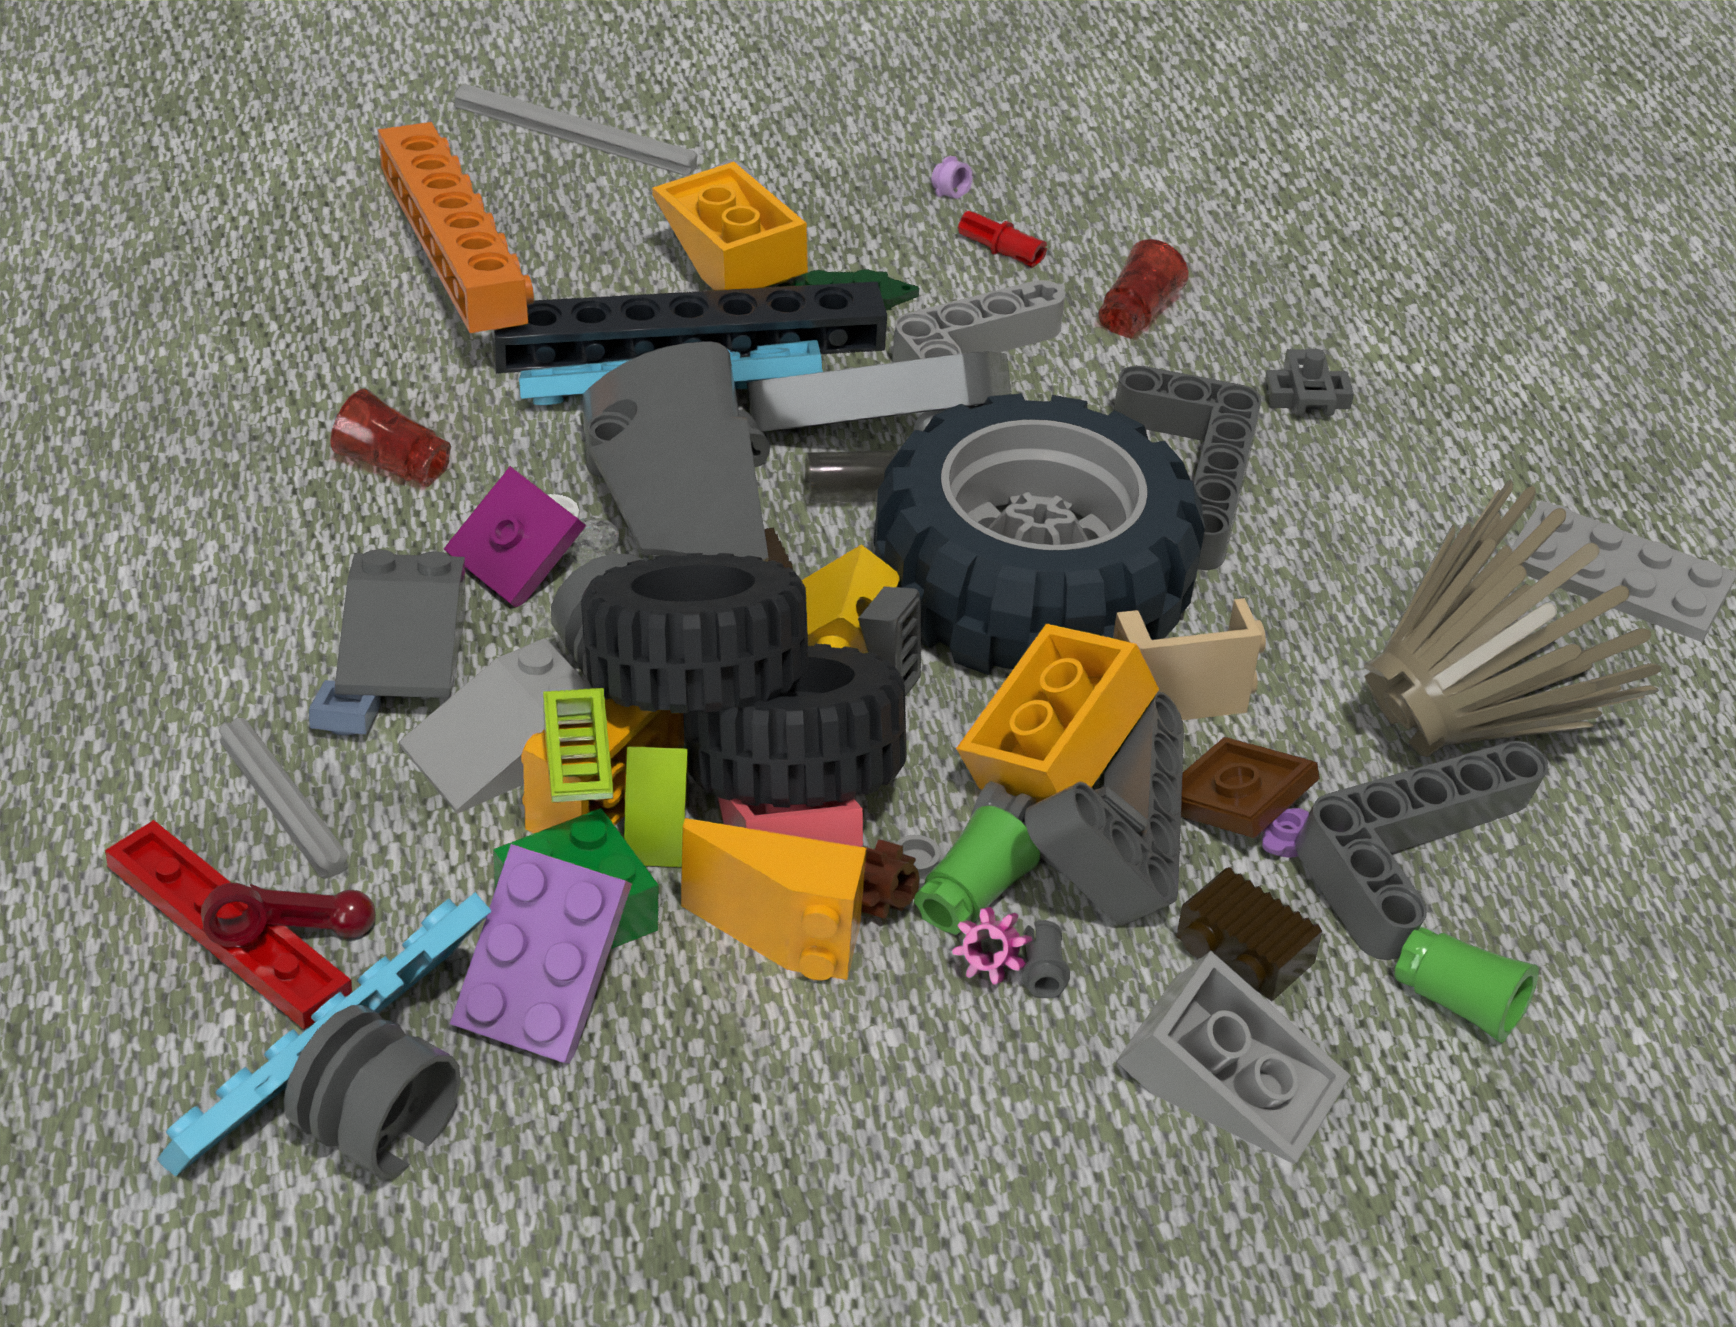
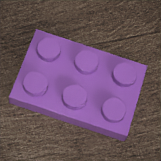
[450,844,632,1064]

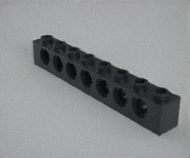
[491,282,888,374]

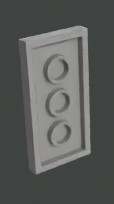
[1511,500,1736,643]

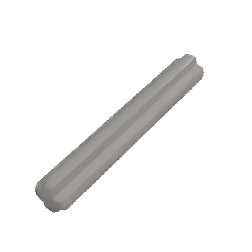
[219,717,349,879]

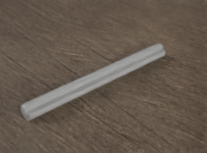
[454,84,698,175]

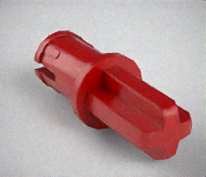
[957,211,1047,268]

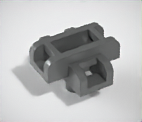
[1264,349,1354,415]

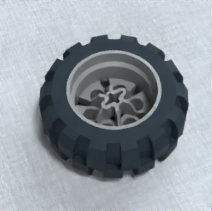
[873,393,1205,675]

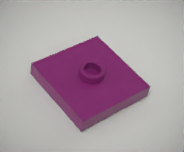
[443,466,586,608]

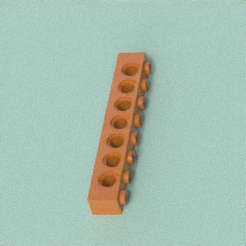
[378,122,534,333]

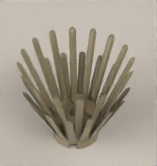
[1364,480,1662,757]

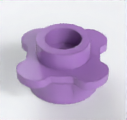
[1262,808,1309,858]

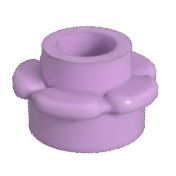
[932,156,972,199]

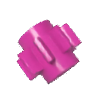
[952,907,1032,984]

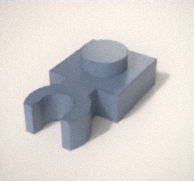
[309,680,381,735]

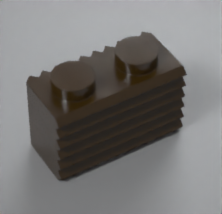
[1176,867,1322,1001]

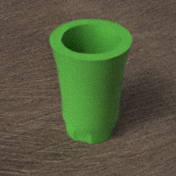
[914,806,1040,935]
[1394,927,1539,1043]

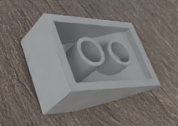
[399,638,592,814]
[1116,951,1351,1164]

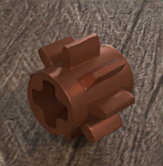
[861,839,920,919]

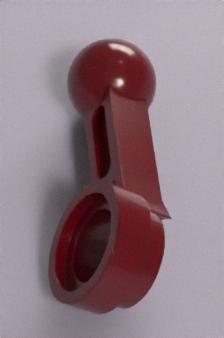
[201,883,376,947]

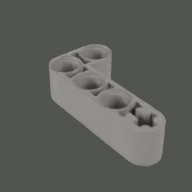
[892,280,1066,363]

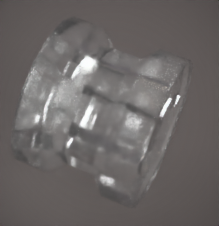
[566,517,619,573]

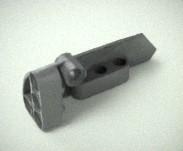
[582,342,769,562]

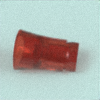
[1098,239,1189,339]
[330,389,452,487]

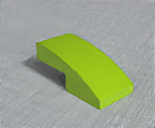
[624,746,688,867]

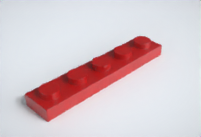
[105,820,352,1030]

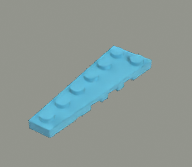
[519,340,822,405]
[157,892,491,1176]

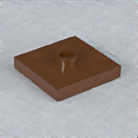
[1181,737,1320,838]

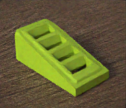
[543,688,613,802]

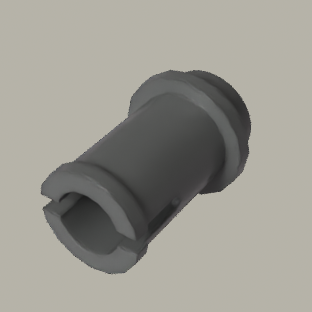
[1022,920,1070,998]

